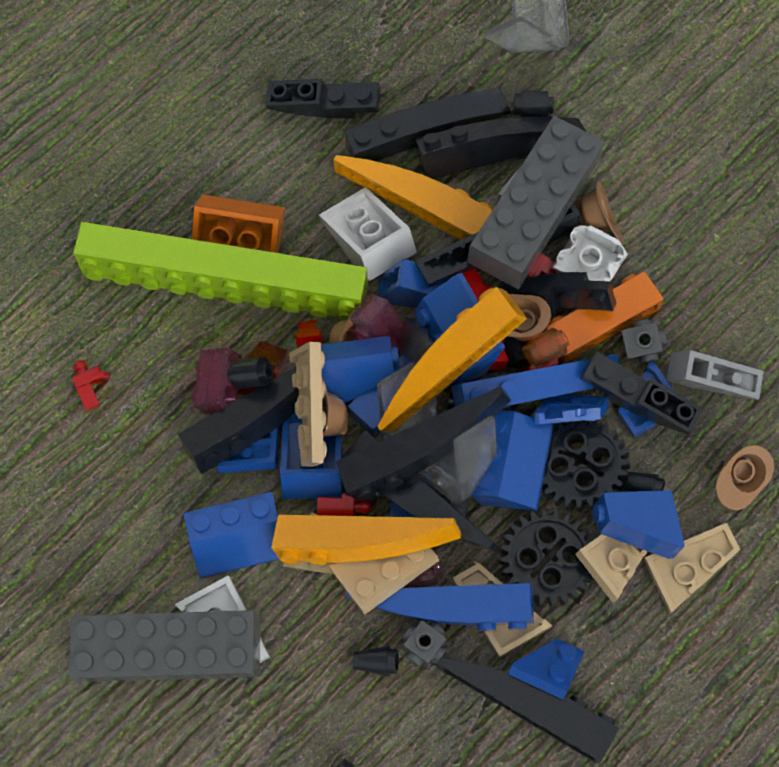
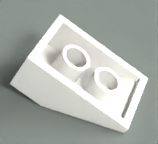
[319,187,417,281]

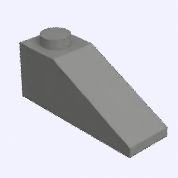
[666,350,764,400]

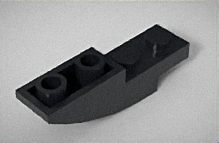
[266,79,381,119]
[498,272,616,316]
[580,351,703,434]

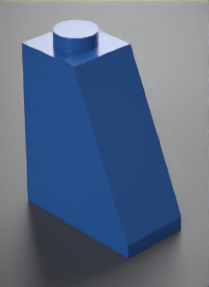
[376,259,444,308]
[321,336,400,403]
[592,490,685,559]

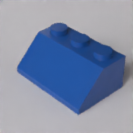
[414,273,505,385]
[470,411,553,511]
[183,492,279,579]

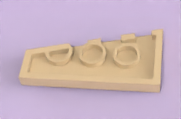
[289,342,327,467]

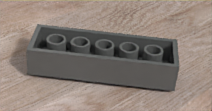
[467,116,605,289]
[69,610,261,682]

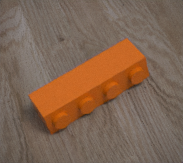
[545,271,664,364]

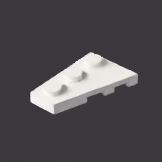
[175,576,270,663]

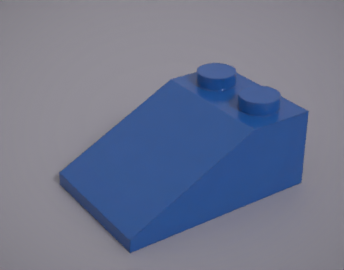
[280,413,343,499]

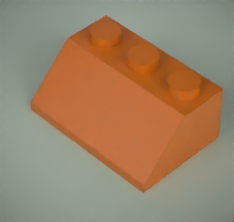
[192,194,285,253]

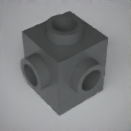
[622,319,668,363]
[402,620,448,669]

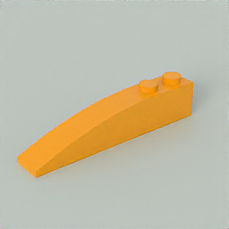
[333,155,494,240]
[377,287,527,433]
[271,515,461,565]

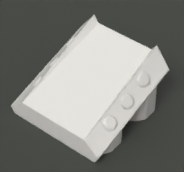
[551,225,628,282]

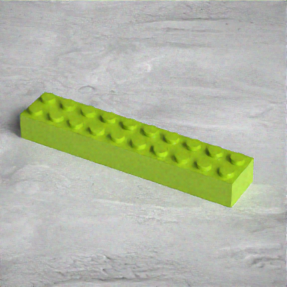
[73,222,369,320]

